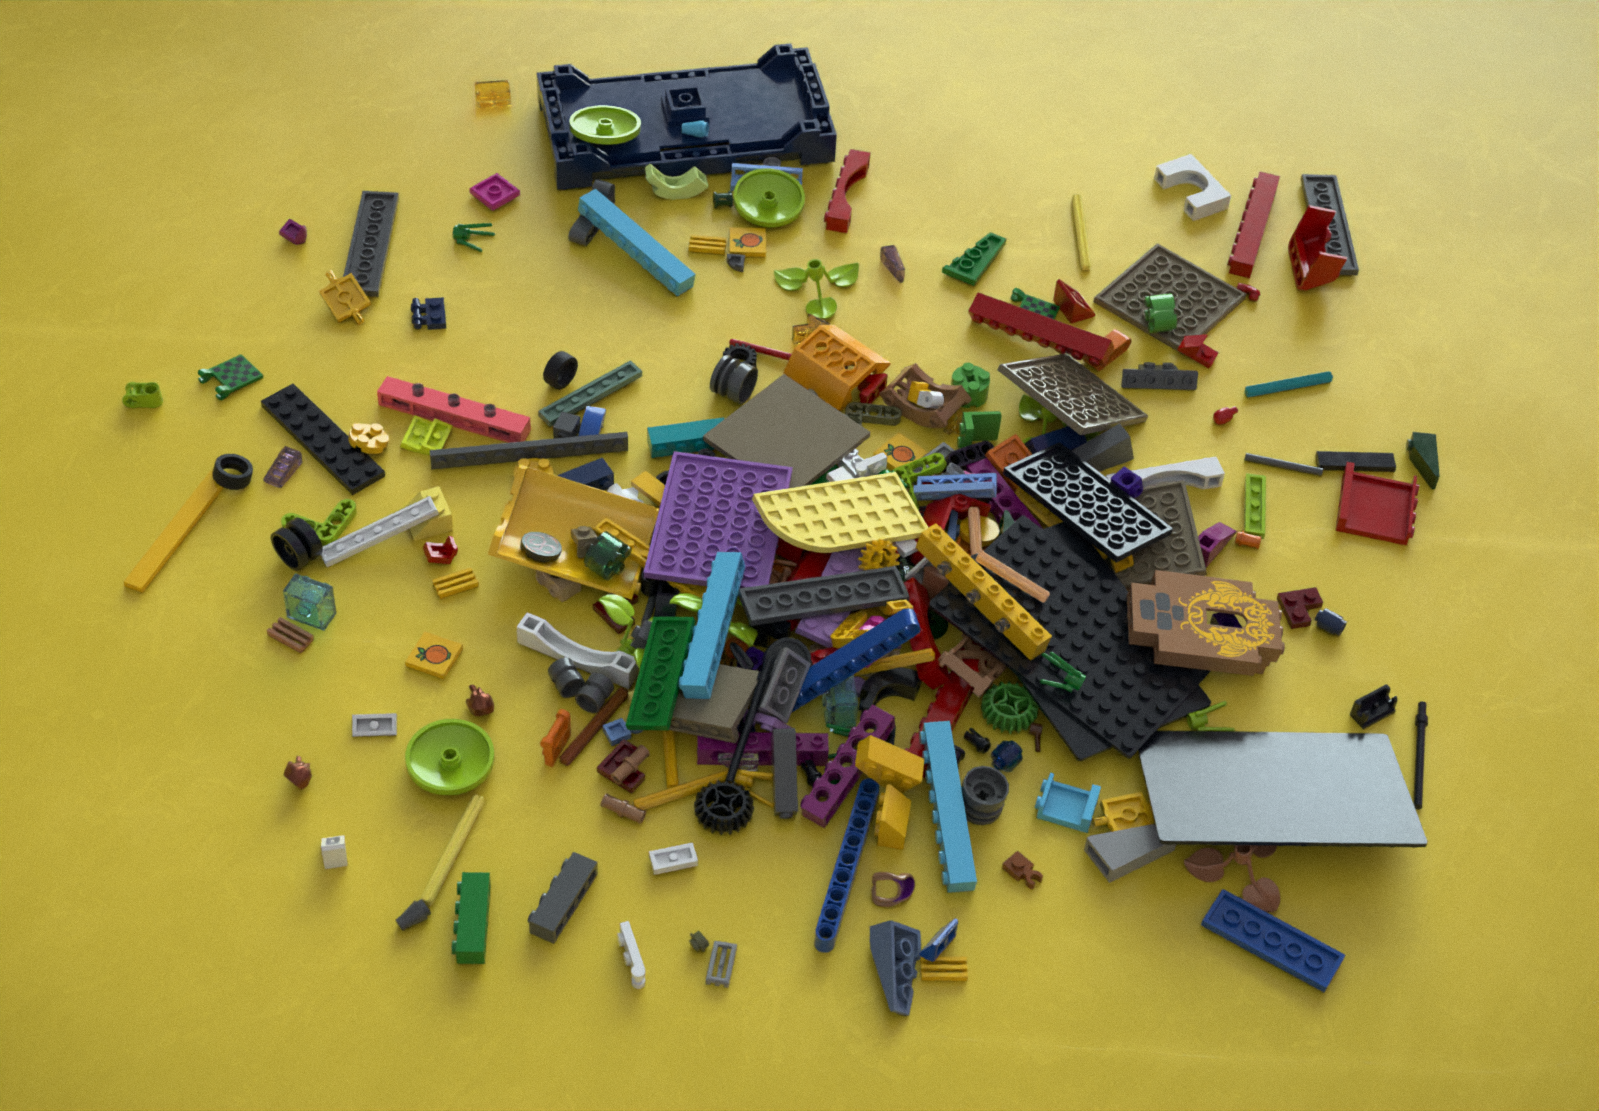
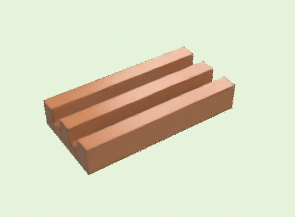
[267,617,314,653]

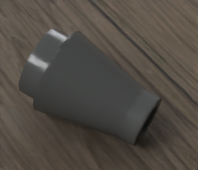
[395,899,431,931]

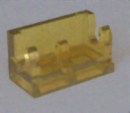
[474,80,511,108]

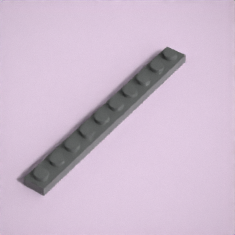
[430,432,628,470]

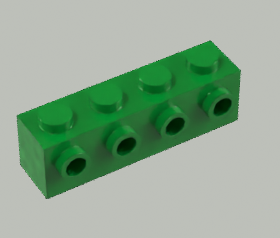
[452,872,491,964]

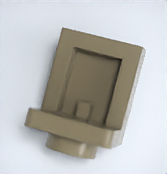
[571,526,598,558]

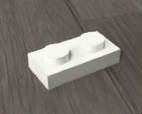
[649,842,698,875]

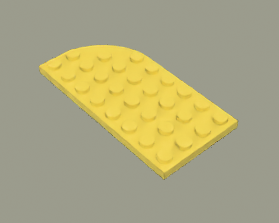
[752,472,928,553]

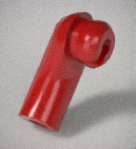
[1237,282,1260,301]

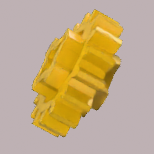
[858,538,900,571]

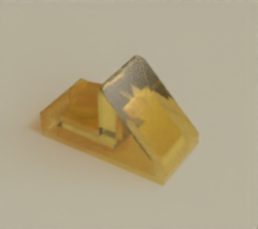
[792,314,831,344]

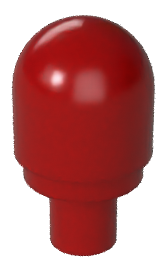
[1213,406,1238,425]

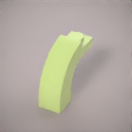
[645,164,709,200]

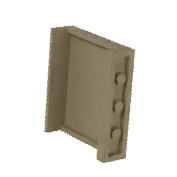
[669,664,759,743]

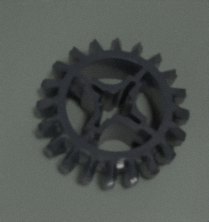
[694,779,754,836]

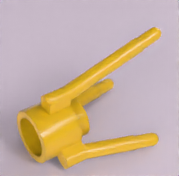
[734,769,774,807]

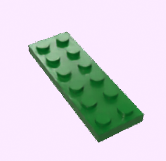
[625,617,696,731]

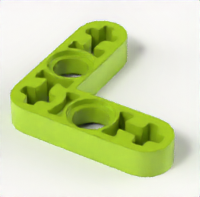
[892,453,947,511]
[281,499,357,546]

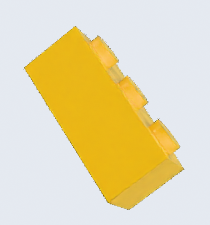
[855,735,924,793]

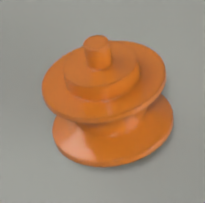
[725,637,748,658]

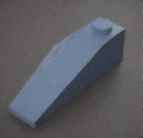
[870,920,921,1016]

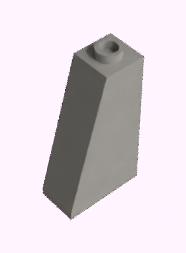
[1084,824,1176,883]

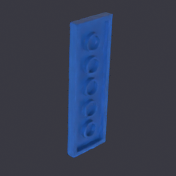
[1201,889,1345,993]

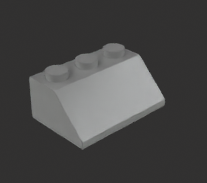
[757,647,811,723]

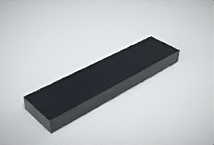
[1315,451,1396,472]

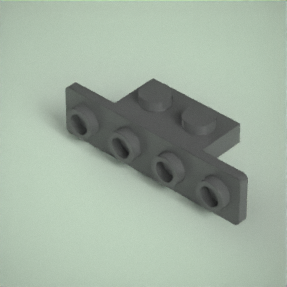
[1121,362,1198,390]

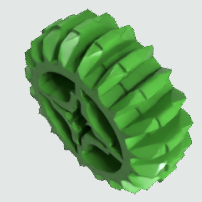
[981,680,1039,734]

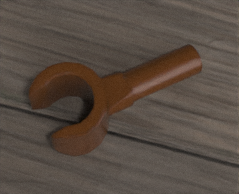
[1029,722,1043,752]

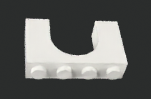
[1154,154,1231,221]

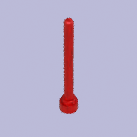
[729,339,792,361]

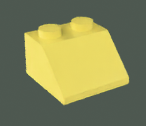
[404,486,453,541]

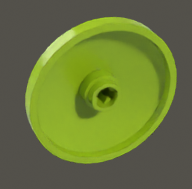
[569,106,641,144]
[733,168,805,228]
[405,719,494,795]

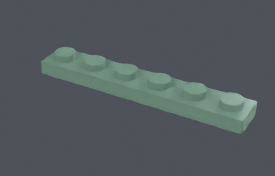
[538,360,642,427]

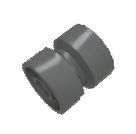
[548,657,585,698]
[575,673,614,713]

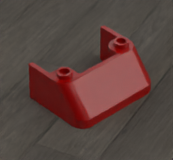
[1288,205,1347,291]
[909,494,991,565]

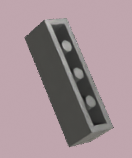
[528,852,598,944]

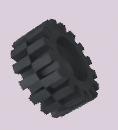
[723,343,757,367]

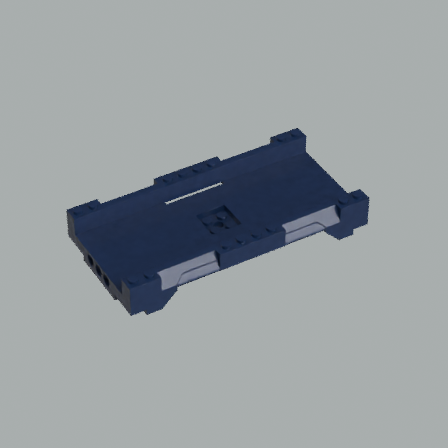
[536,43,837,190]

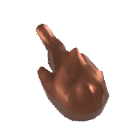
[466,684,494,716]
[284,756,312,790]

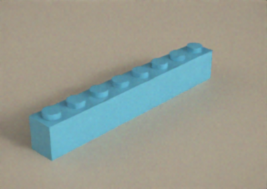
[578,189,696,296]
[679,552,746,699]
[919,721,977,893]

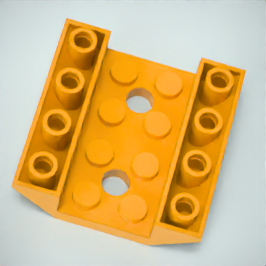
[783,325,891,412]

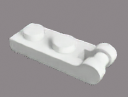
[617,921,645,989]

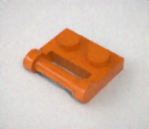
[540,709,571,767]

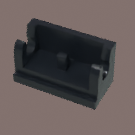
[1350,684,1398,730]

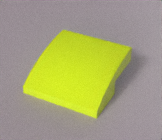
[400,415,453,455]

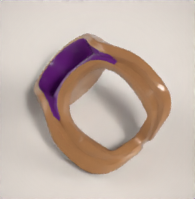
[872,872,915,907]

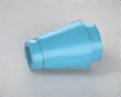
[682,120,709,138]

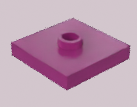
[469,173,520,211]

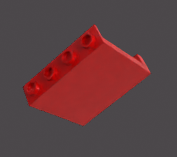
[1335,462,1419,545]

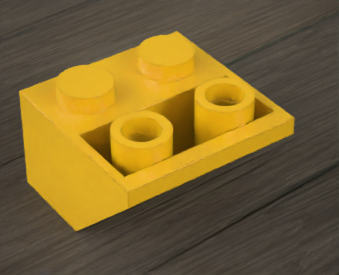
[874,784,911,850]

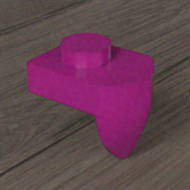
[279,218,307,245]

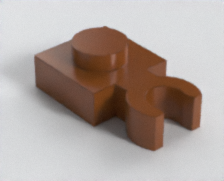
[1002,851,1043,889]

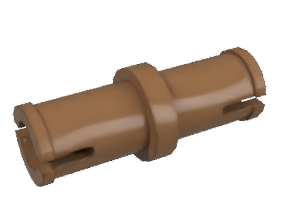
[610,745,650,785]
[600,793,646,824]

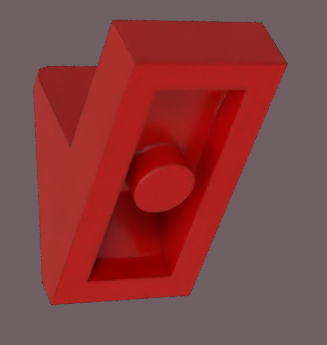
[1177,334,1219,369]
[857,373,888,404]

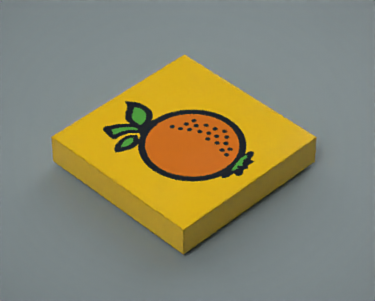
[729,227,766,257]
[873,433,928,470]
[405,632,463,679]

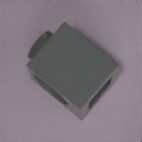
[553,412,580,438]

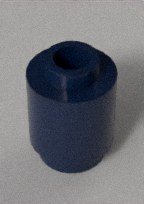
[1315,608,1347,636]

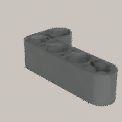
[568,179,615,246]

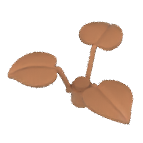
[1184,845,1280,912]

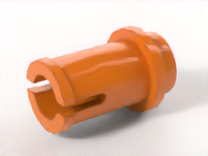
[1235,530,1261,549]

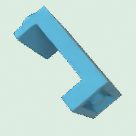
[1035,773,1101,833]

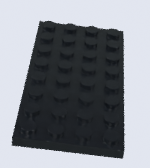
[1003,442,1173,563]

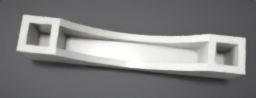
[1106,457,1225,490]
[517,612,639,689]

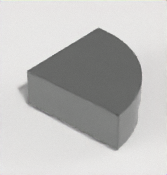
[727,254,745,272]

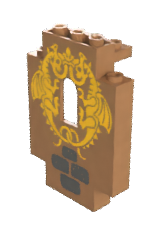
[1127,570,1285,676]

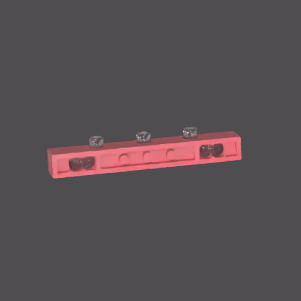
[377,376,531,443]

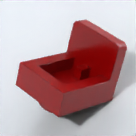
[423,536,458,564]

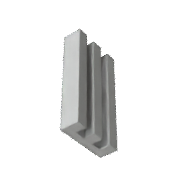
[706,940,737,988]

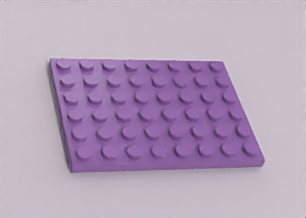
[644,451,793,588]

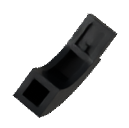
[858,668,922,715]

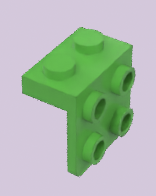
[957,411,1002,448]

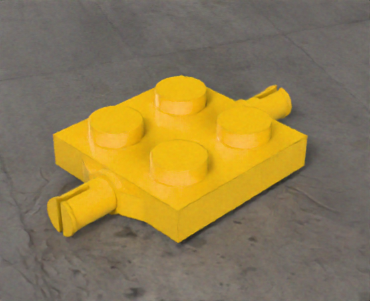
[319,271,371,325]
[1092,792,1155,832]

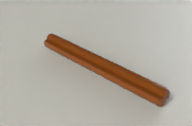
[559,687,628,766]

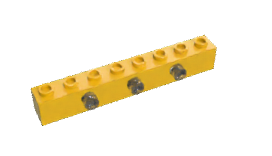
[915,523,1052,660]

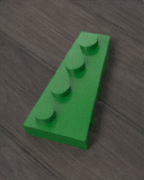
[942,232,1006,286]

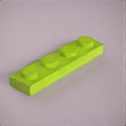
[1244,473,1266,539]

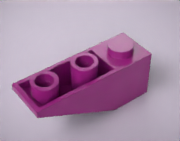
[1198,522,1237,568]

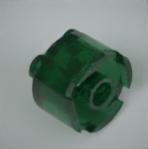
[584,531,632,581]

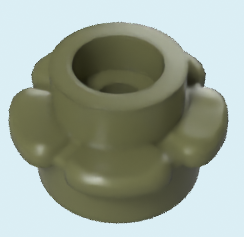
[689,930,710,952]

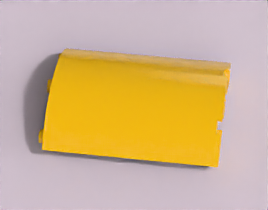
[488,464,659,600]

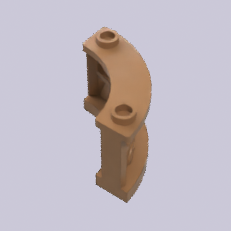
[879,363,972,428]
[938,634,1007,698]

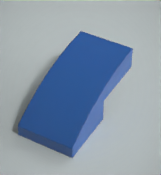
[578,406,606,436]

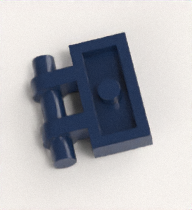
[410,297,447,330]

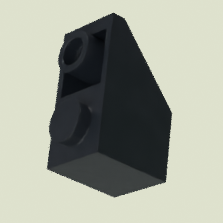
[654,580,680,617]

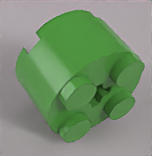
[1144,294,1177,333]
[951,362,990,408]

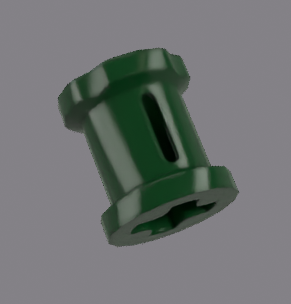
[713,191,733,208]

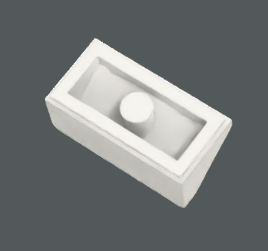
[352,713,397,737]

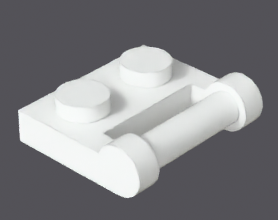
[855,452,887,478]

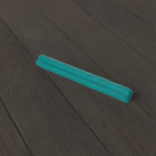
[1244,371,1333,397]

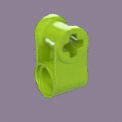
[122,382,163,408]

